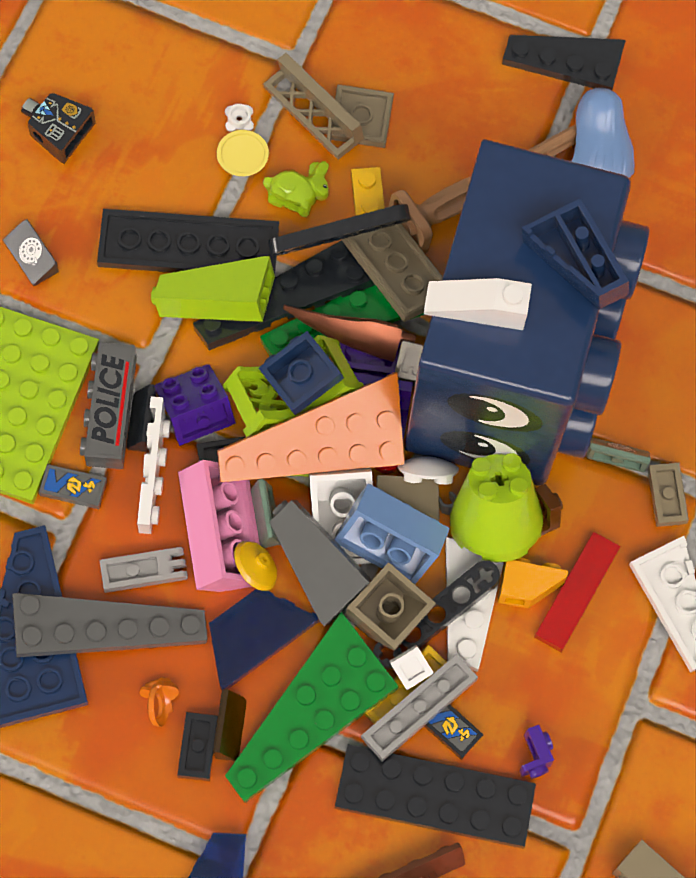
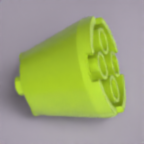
[450,453,543,562]

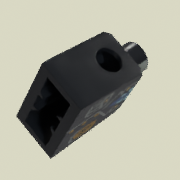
[21,93,96,164]

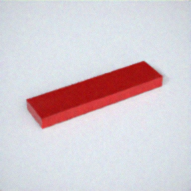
[534,532,621,653]

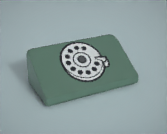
[586,437,651,472]

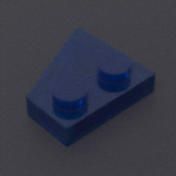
[188,833,246,878]

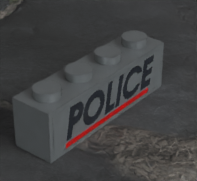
[80,342,137,469]

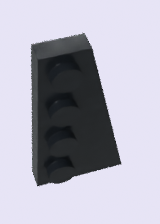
[502,35,626,90]

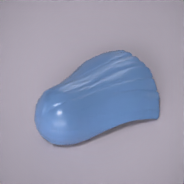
[572,88,635,178]

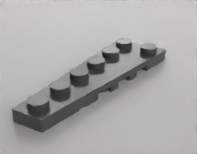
[12,593,207,657]

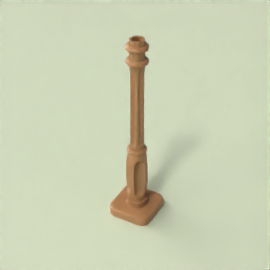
[389,124,576,254]

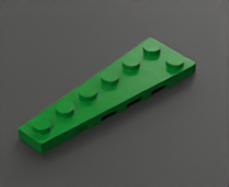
[260,285,425,356]

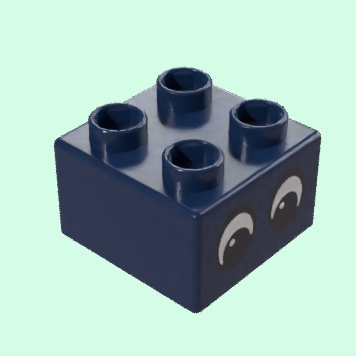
[405,139,650,486]

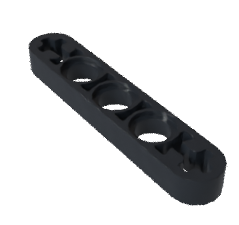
[268,204,411,256]
[373,560,500,669]

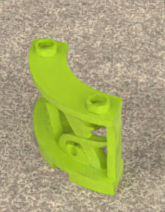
[223,335,364,437]

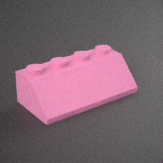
[178,460,260,592]

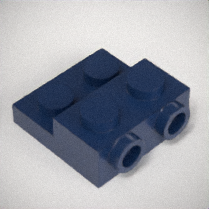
[259,331,344,415]

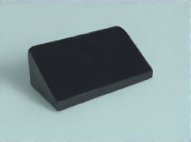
[126,384,157,452]

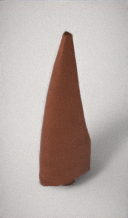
[283,304,416,362]

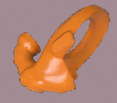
[139,677,179,727]

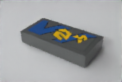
[39,464,107,509]

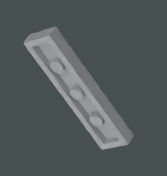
[361,654,478,762]

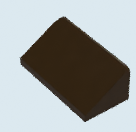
[213,689,247,761]

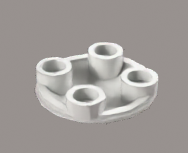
[398,456,459,485]

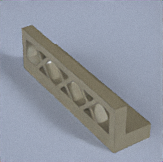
[263,53,364,160]

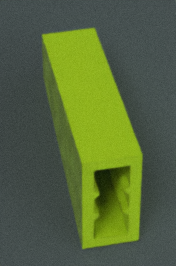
[151,256,275,322]

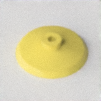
[217,130,269,176]

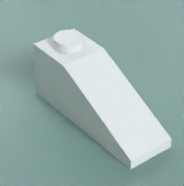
[424,278,532,330]

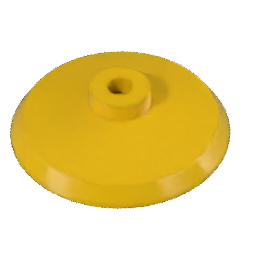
[234,541,277,591]

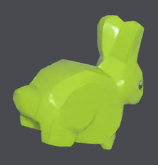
[263,161,329,217]

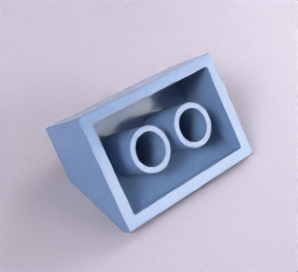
[334,483,450,584]

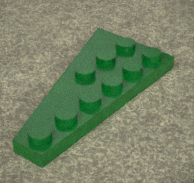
[225,612,399,803]

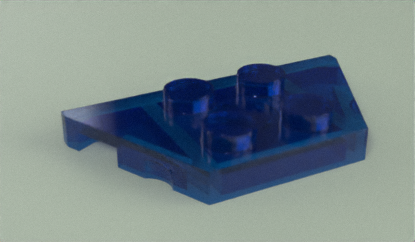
[209,589,320,691]

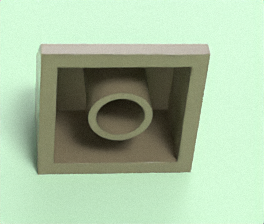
[345,562,436,651]

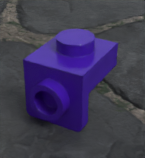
[519,725,554,779]

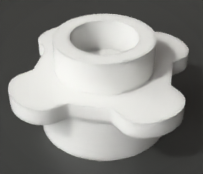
[225,104,254,132]

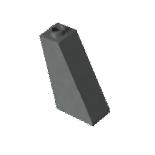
[269,500,372,626]

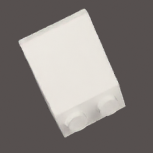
[309,468,373,564]

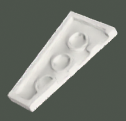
[137,397,171,534]
[629,536,696,673]
[445,537,504,672]

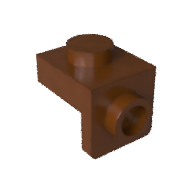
[535,484,563,536]

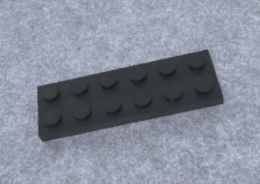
[97,209,279,274]
[334,744,536,849]

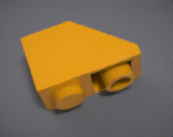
[498,558,568,609]

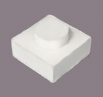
[389,645,434,690]

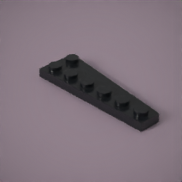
[193,240,375,350]

